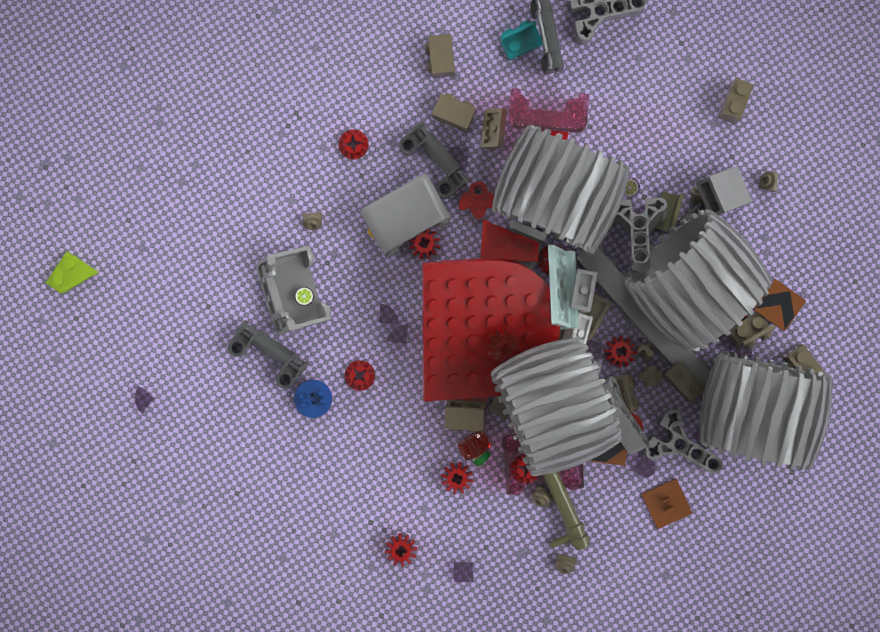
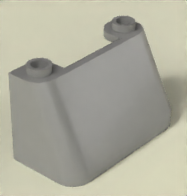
[360,174,451,257]
[257,246,331,335]

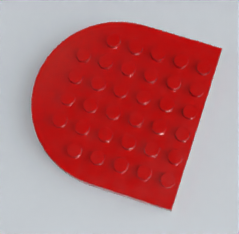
[422,258,560,402]

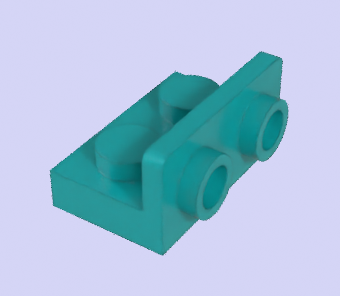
[500,20,543,61]

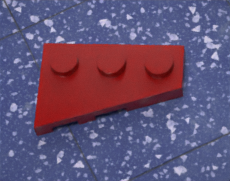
[480,219,539,263]

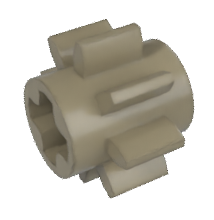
[639,366,663,386]

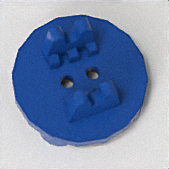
[294,380,332,418]

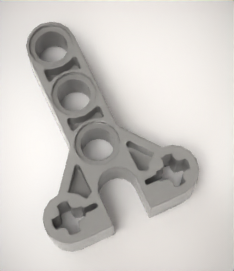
[567,0,646,45]
[614,197,668,273]
[602,376,649,455]
[642,409,723,473]

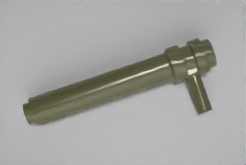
[543,472,590,550]

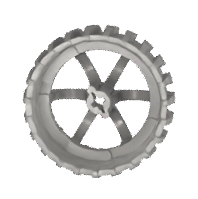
[492,125,630,253]
[625,209,771,352]
[491,337,622,476]
[700,352,832,470]

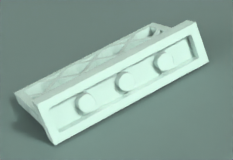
[548,245,579,330]

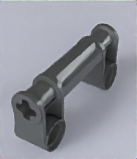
[530,0,564,75]
[399,121,472,200]
[228,320,309,389]

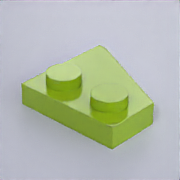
[45,251,99,294]

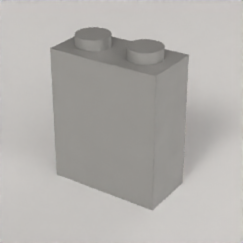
[696,166,752,215]

